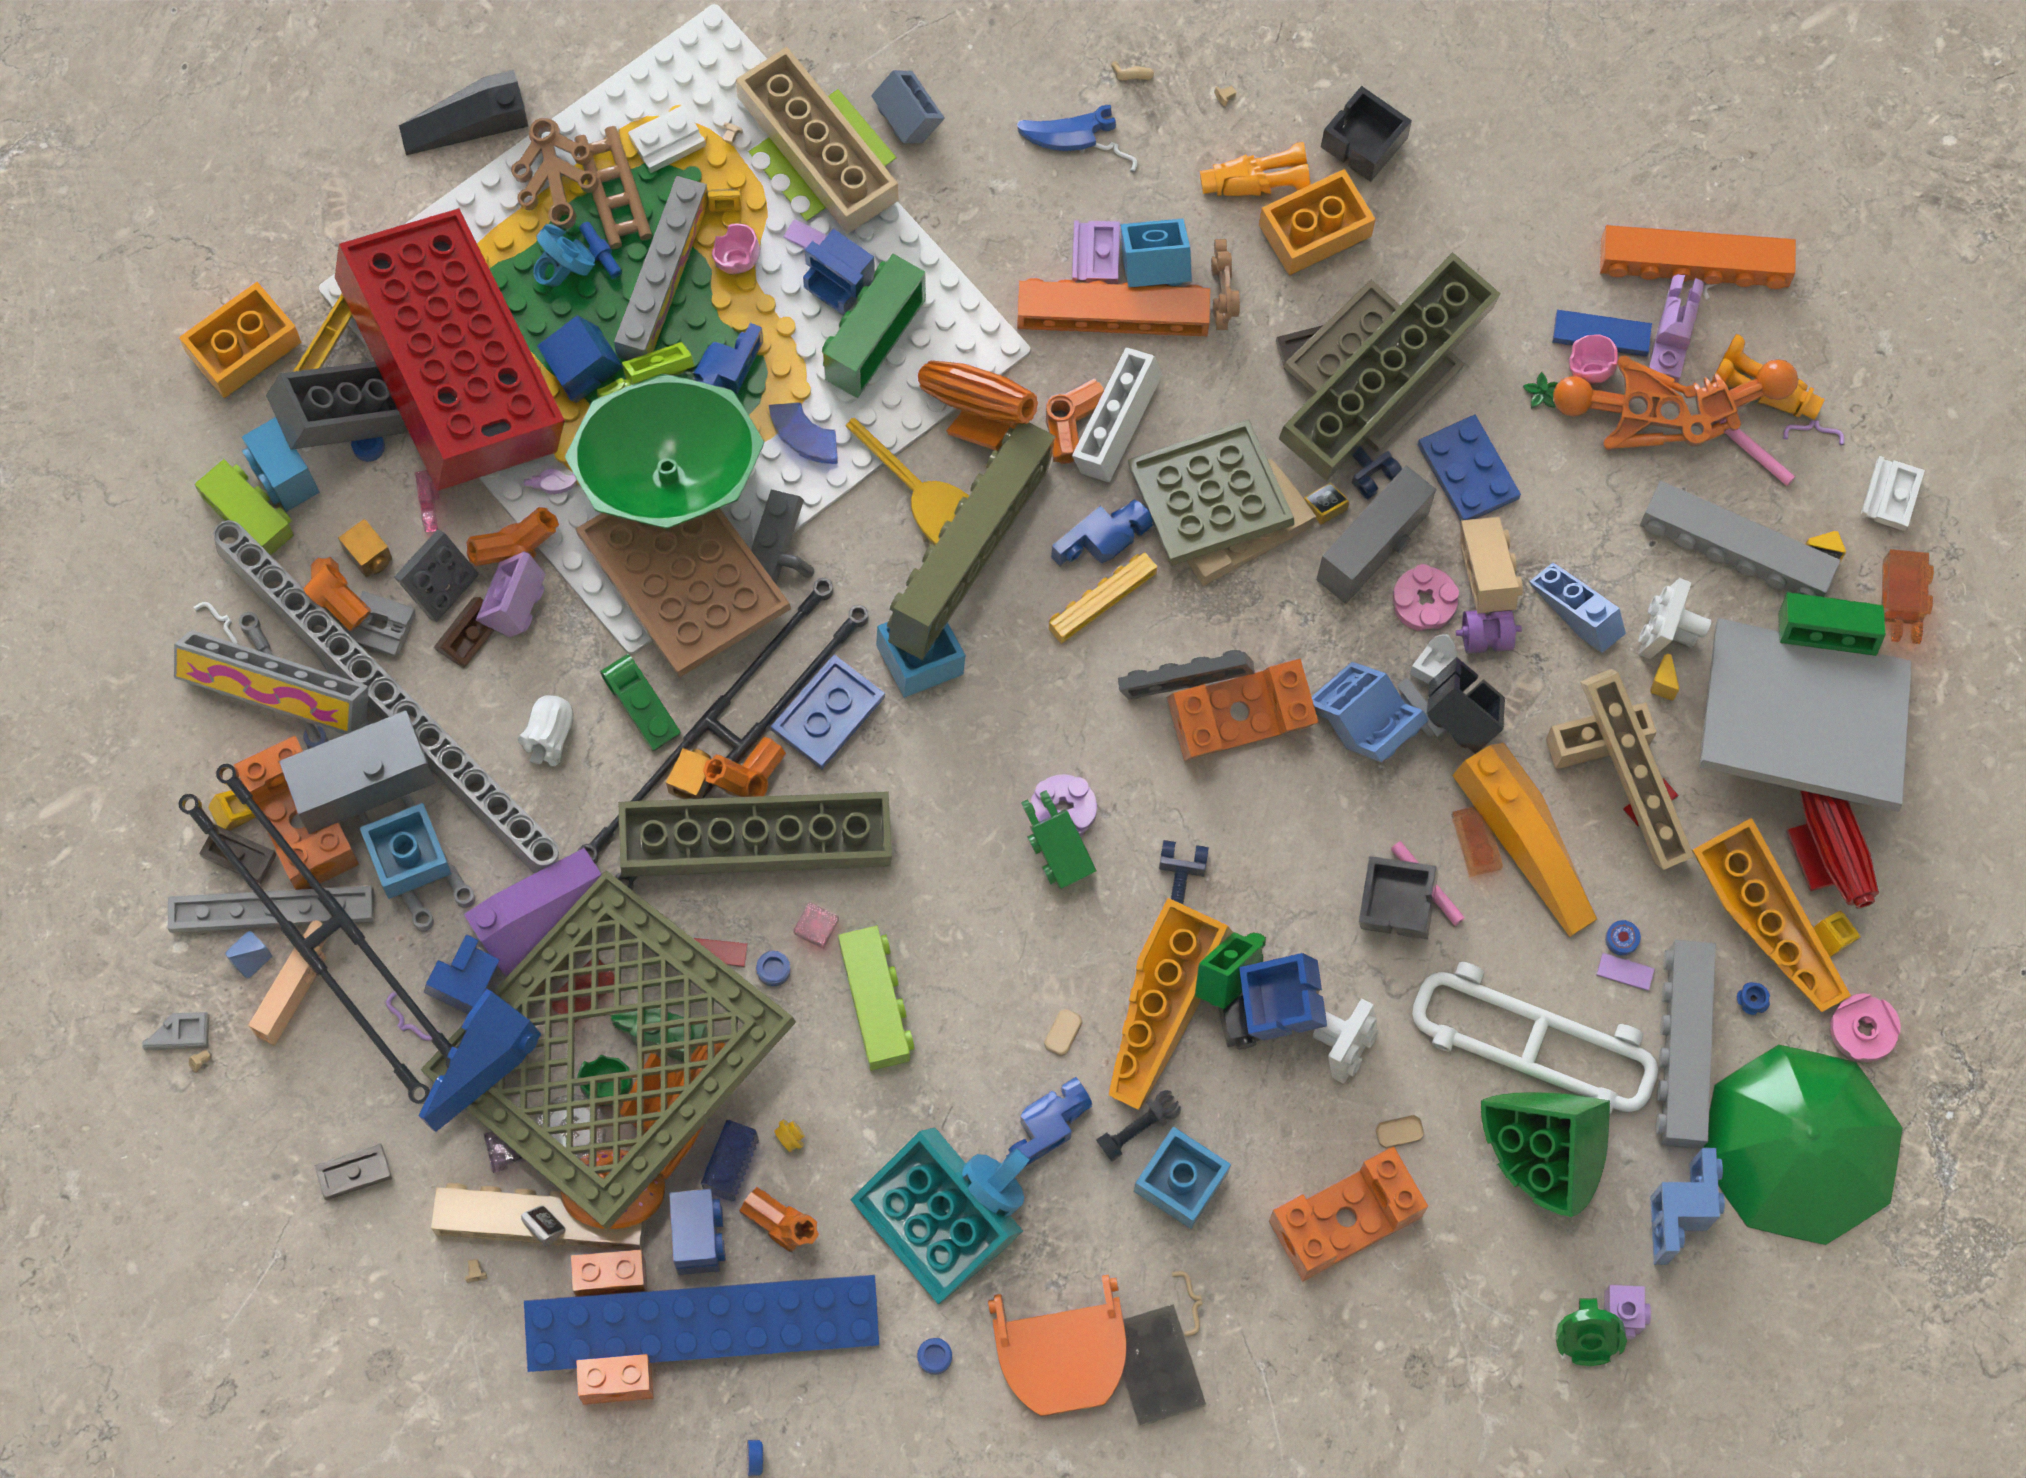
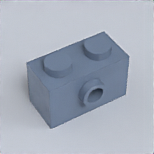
[871,70,945,143]

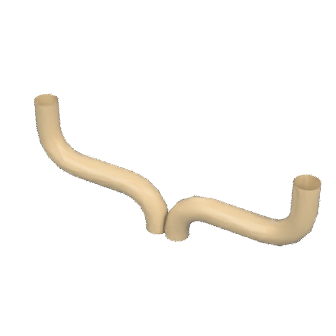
[1172,1271,1203,1337]

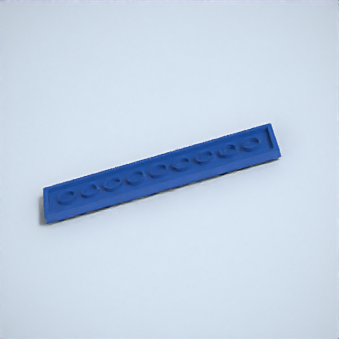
[524,1274,879,1372]

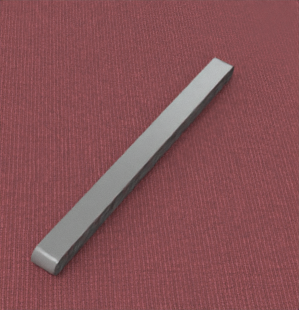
[213,520,559,873]

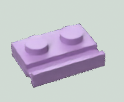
[1072,220,1120,284]

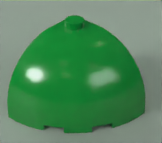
[1481,1092,1610,1217]

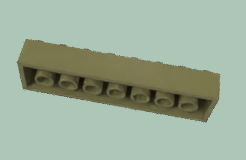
[1279,252,1501,481]
[887,422,1056,660]
[618,791,892,877]

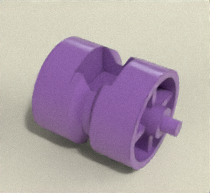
[1456,610,1522,654]

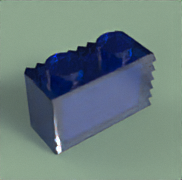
[701,1120,759,1202]

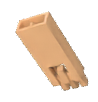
[248,920,328,1046]

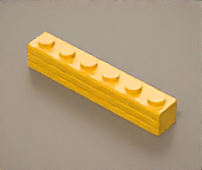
[293,293,353,372]
[1049,552,1158,644]

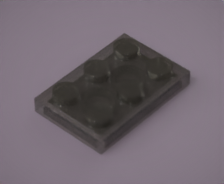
[1122,1304,1206,1427]

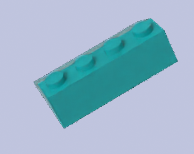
[850,1127,1023,1304]

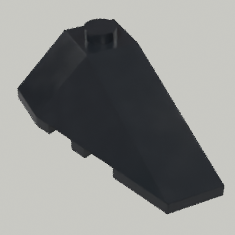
[399,70,529,155]

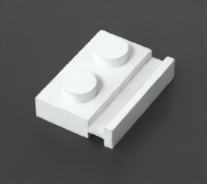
[628,105,706,174]
[1860,456,1925,531]

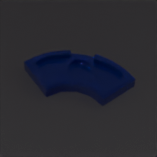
[769,403,838,464]

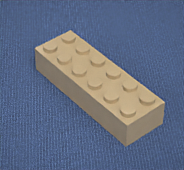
[736,47,899,234]

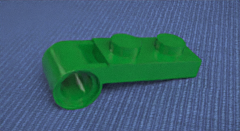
[600,654,681,751]

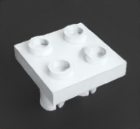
[1638,578,1711,659]
[1313,998,1379,1084]

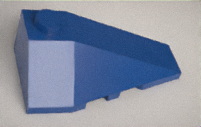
[418,989,541,1132]

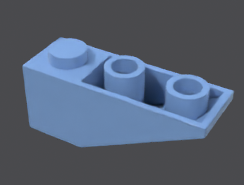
[1529,563,1626,653]

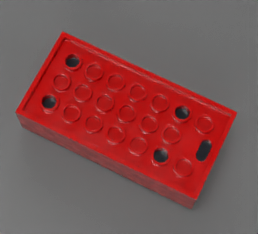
[334,208,565,491]

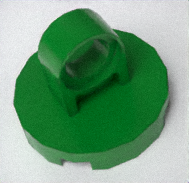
[1555,1298,1627,1366]

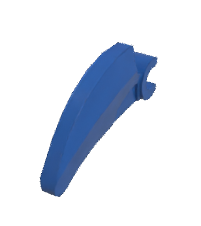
[1017,105,1116,151]

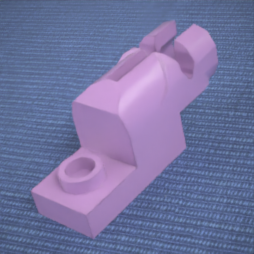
[1649,275,1704,383]

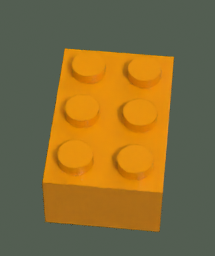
[1259,169,1376,276]
[179,282,302,398]

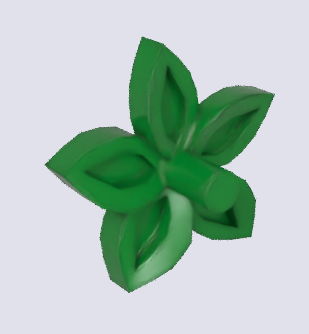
[1523,372,1558,408]

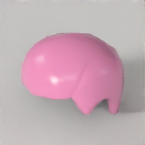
[712,224,760,275]
[1569,334,1618,384]

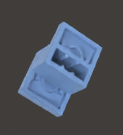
[1312,662,1429,762]
[1650,1148,1725,1265]

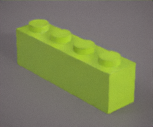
[838,925,915,1071]

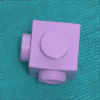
[1604,1285,1651,1339]

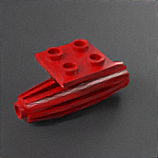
[1786,790,1879,909]

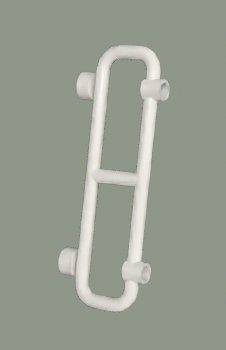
[1412,962,1658,1115]

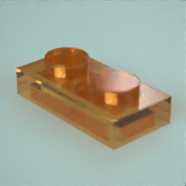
[1451,806,1503,877]

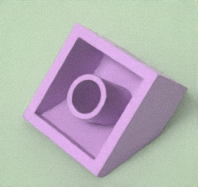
[476,551,546,638]

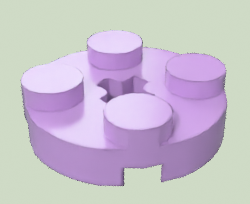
[1031,774,1097,837]

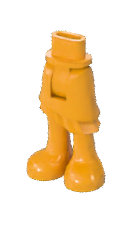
[1200,142,1311,196]
[1711,333,1825,420]

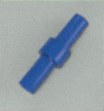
[579,222,622,279]

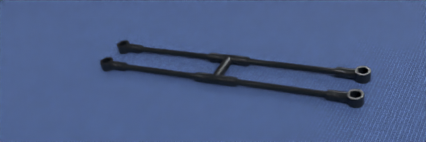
[578,578,868,890]
[178,764,453,1104]

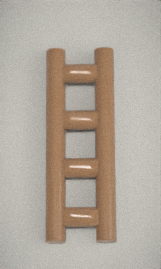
[574,126,653,249]

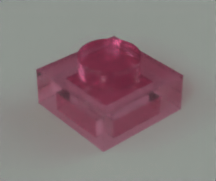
[793,902,839,949]

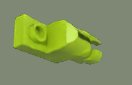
[597,342,694,398]

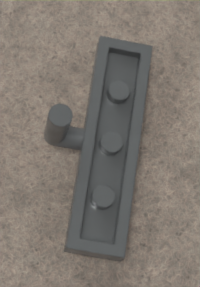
[751,489,814,584]
[1118,650,1255,700]

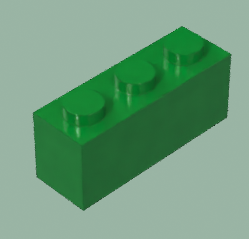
[1778,592,1886,656]

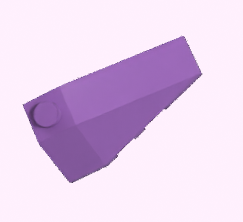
[464,848,602,977]

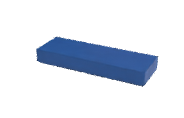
[1552,309,1652,357]

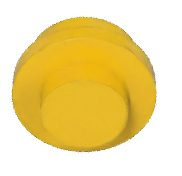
[774,1119,805,1152]

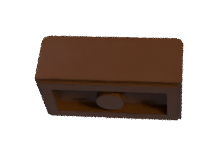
[434,597,494,668]

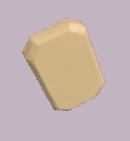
[1044,1009,1083,1056]
[1375,1115,1424,1148]

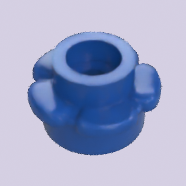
[1737,982,1770,1015]

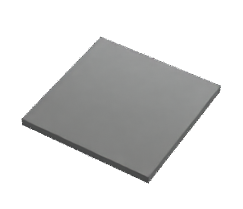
[1699,618,1912,812]

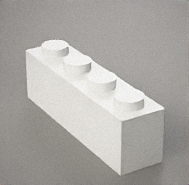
[1072,347,1163,483]

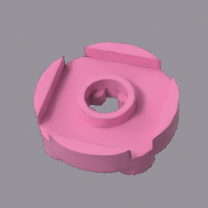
[1393,564,1459,631]
[1830,993,1901,1063]

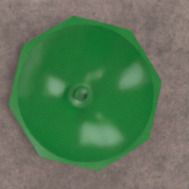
[565,374,764,529]
[1703,1045,1903,1245]

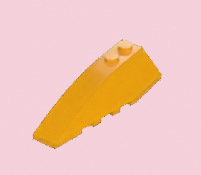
[1452,743,1597,937]
[1692,818,1851,1012]
[1108,898,1233,1111]

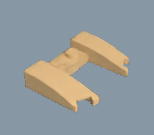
[1187,459,1316,586]

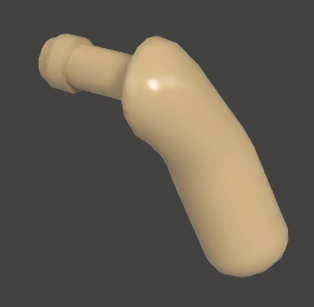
[1111,61,1154,81]

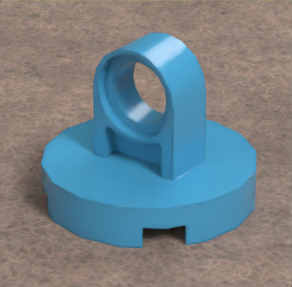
[533,224,595,287]
[962,1148,1030,1216]

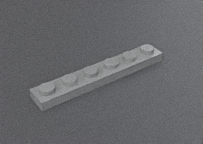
[168,886,374,933]

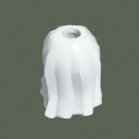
[518,695,574,767]

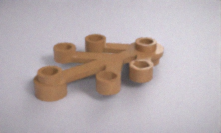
[511,118,599,230]
[1211,239,1240,330]

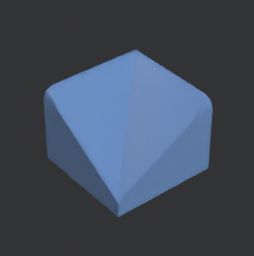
[225,931,273,978]

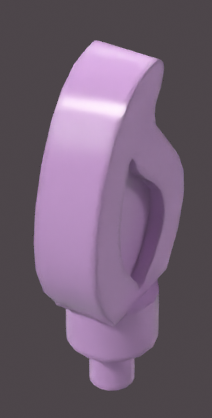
[524,469,577,494]

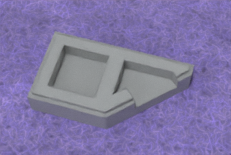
[142,1012,209,1050]

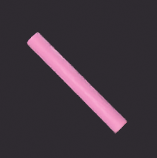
[1720,420,1795,486]
[1391,841,1465,926]

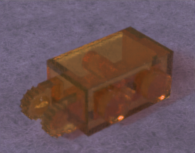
[1881,549,1934,644]

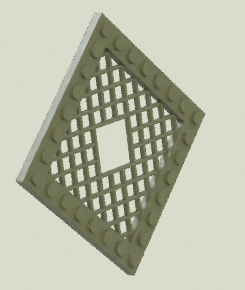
[421,870,796,1231]

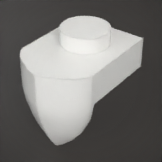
[1410,634,1457,684]

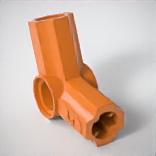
[1046,379,1104,464]
[466,507,559,566]
[303,557,372,631]
[703,737,786,797]
[739,1187,819,1252]

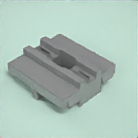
[345,591,416,657]

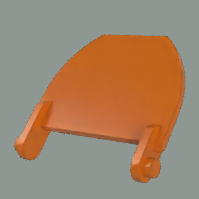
[988,1274,1127,1416]

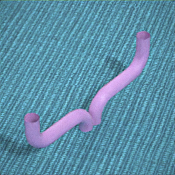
[1783,420,1844,445]
[386,991,440,1041]

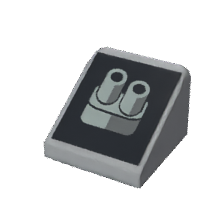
[521,1206,565,1247]

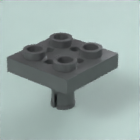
[394,529,479,622]

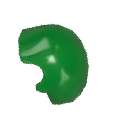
[577,1055,633,1107]

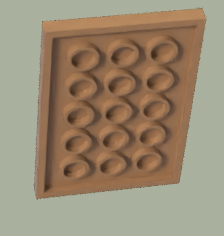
[575,508,791,678]

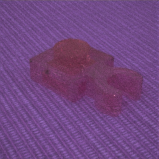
[415,470,440,533]

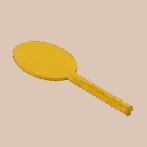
[845,417,969,545]

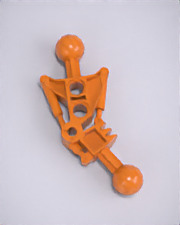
[1553,355,1799,451]

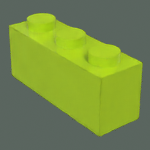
[194,459,294,556]

